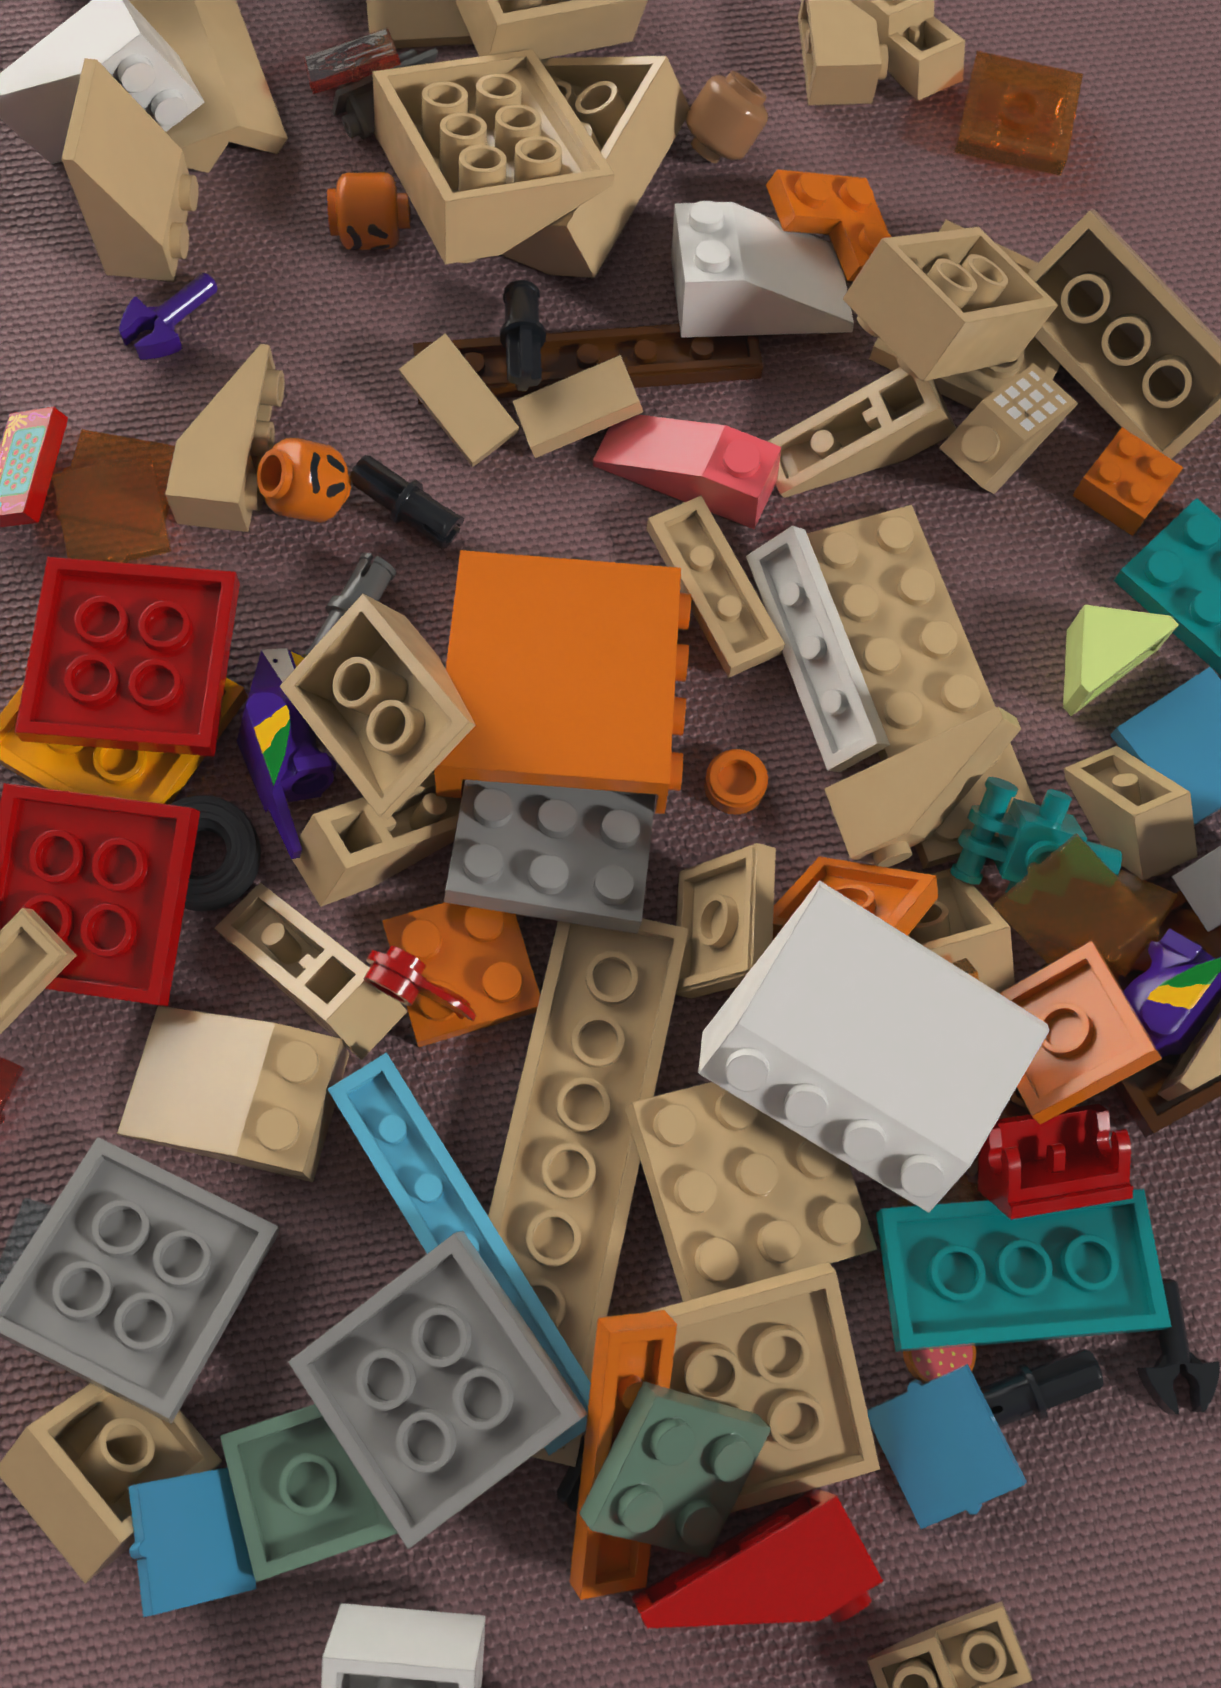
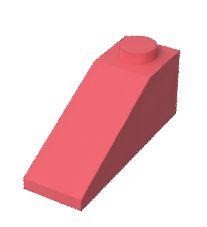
[593,414,782,529]

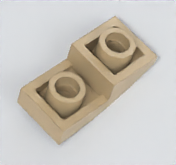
[867,1601,1032,1688]

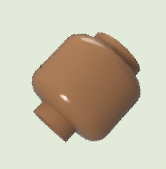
[685,71,769,163]

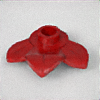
[363,946,476,1021]

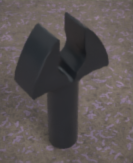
[1137,1278,1220,1415]

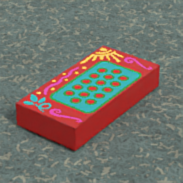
[0,406,68,528]

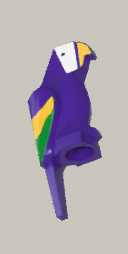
[237,648,337,859]
[1123,929,1221,1058]

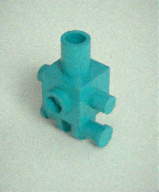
[950,777,1122,903]

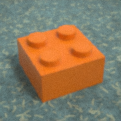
[1072,427,1184,536]

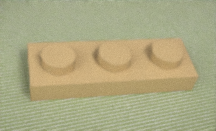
[647,496,785,678]

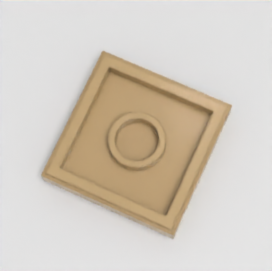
[675,843,776,998]

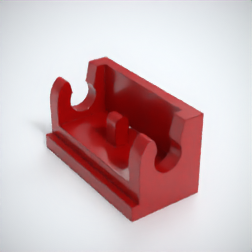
[978,1104,1133,1220]

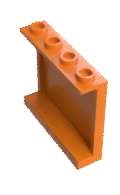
[434,550,691,814]

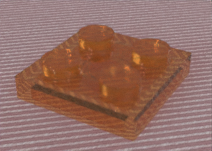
[954,51,1083,176]

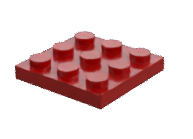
[15,557,240,756]
[0,783,200,1006]

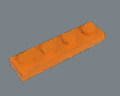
[569,1310,677,1600]

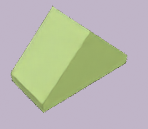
[1063,605,1179,716]

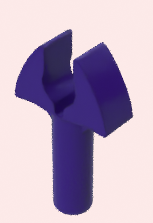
[119,273,218,360]

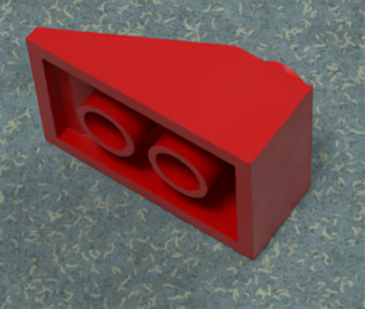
[632,1488,884,1629]

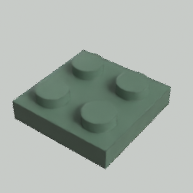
[579,1381,771,1558]
[220,1404,397,1582]

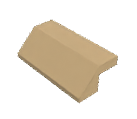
[129,0,288,173]

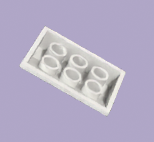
[698,880,1050,1213]

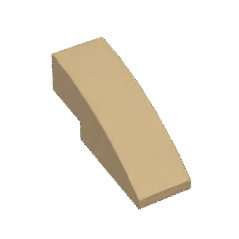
[849,0,965,101]

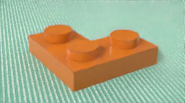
[766,169,891,281]

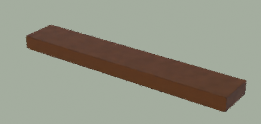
[413,324,763,404]

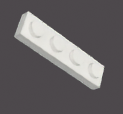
[746,526,890,772]

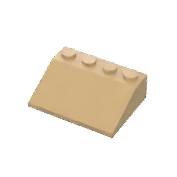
[372,49,615,264]
[502,56,690,278]

